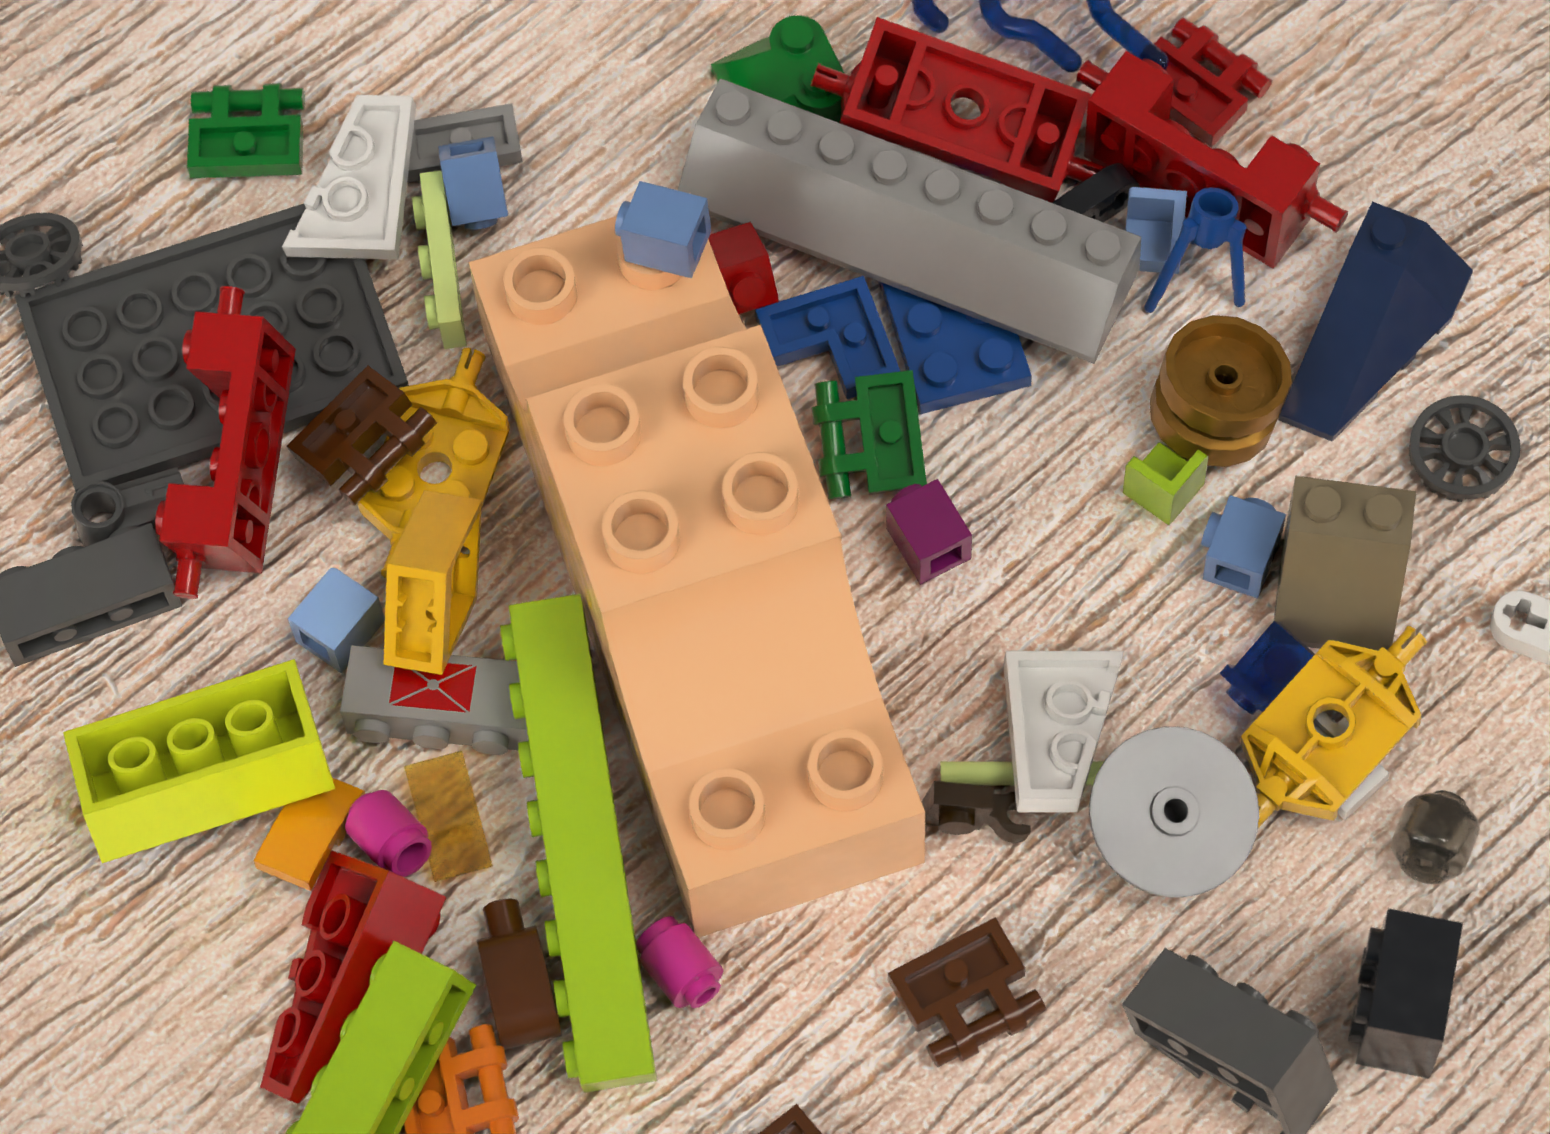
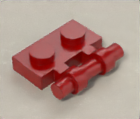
[1140,17,1272,148]

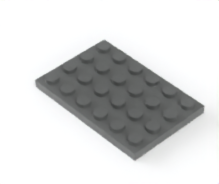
[15,203,409,492]

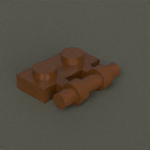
[286,366,437,506]
[888,917,1046,1067]

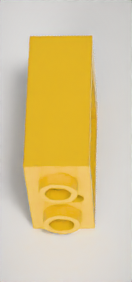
[383,490,482,675]

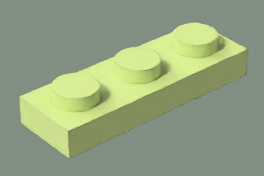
[412,170,467,349]

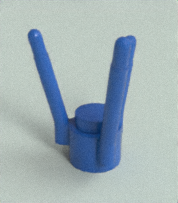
[1144,187,1246,313]

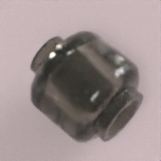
[1391,790,1480,884]

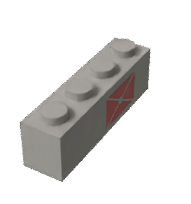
[340,645,529,755]

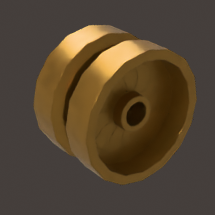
[1150,315,1292,467]

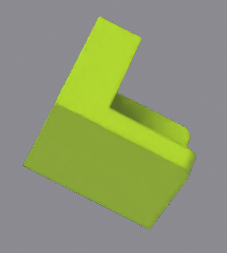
[1123,442,1208,526]

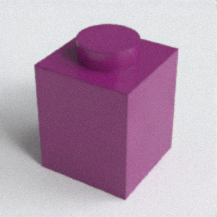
[886,479,972,585]

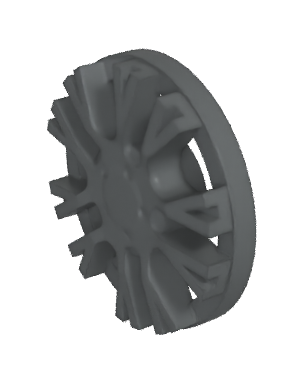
[0,213,83,297]
[1409,395,1520,502]

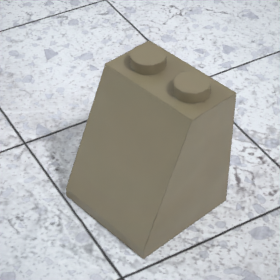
[1271,476,1416,651]

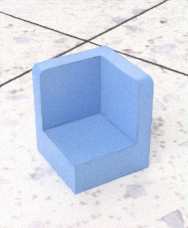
[1125,187,1187,274]
[288,568,385,673]

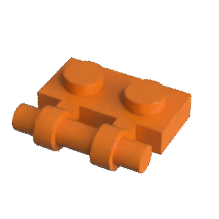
[404,1024,519,1134]

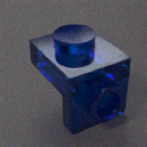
[1220,621,1315,715]

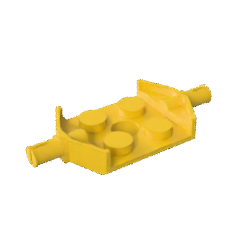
[357,348,510,578]
[1241,626,1427,828]

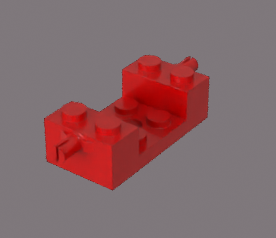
[810,17,1106,203]
[1076,51,1348,269]
[155,286,296,599]

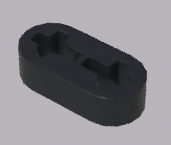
[1052,163,1140,222]

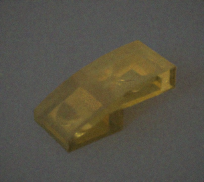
[404,751,493,882]

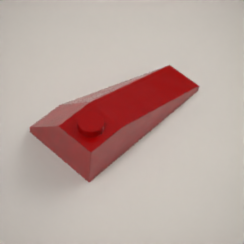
[260,850,446,1104]

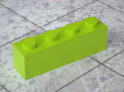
[285,941,476,1134]

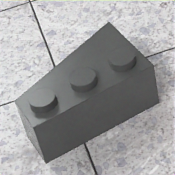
[1122,948,1338,1134]

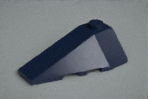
[1279,201,1473,442]

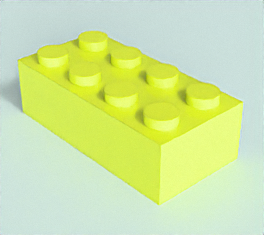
[63,659,335,863]

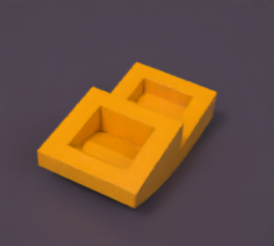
[253,777,366,891]

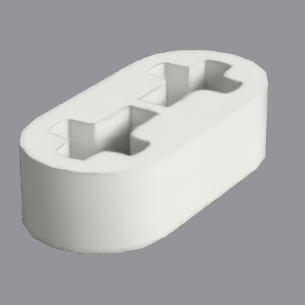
[1490,590,1550,665]

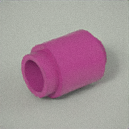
[345,790,432,877]
[636,916,723,1009]

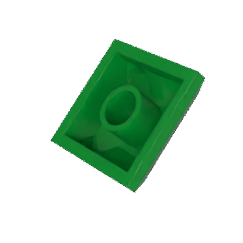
[711,15,845,123]

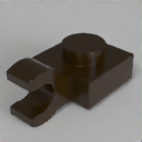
[921,781,1031,843]

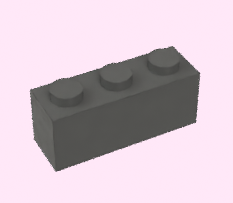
[0,523,182,667]

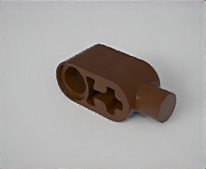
[477,898,562,1050]

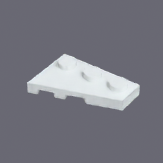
[282,95,416,260]
[1003,651,1124,812]

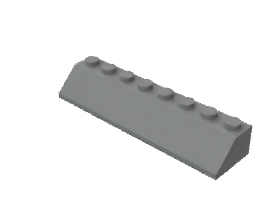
[678,79,1141,364]

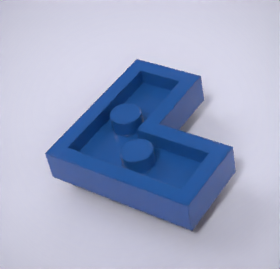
[755,276,900,399]

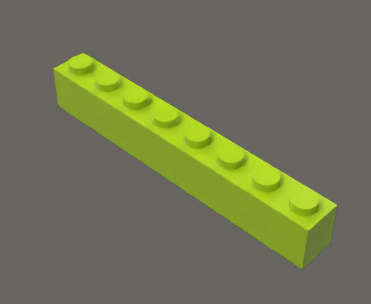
[500,594,657,1093]

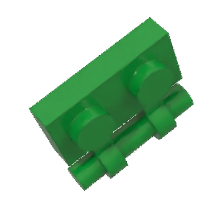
[187,83,305,178]
[811,370,927,499]

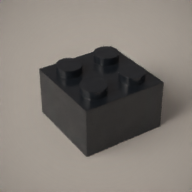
[1348,908,1463,1079]

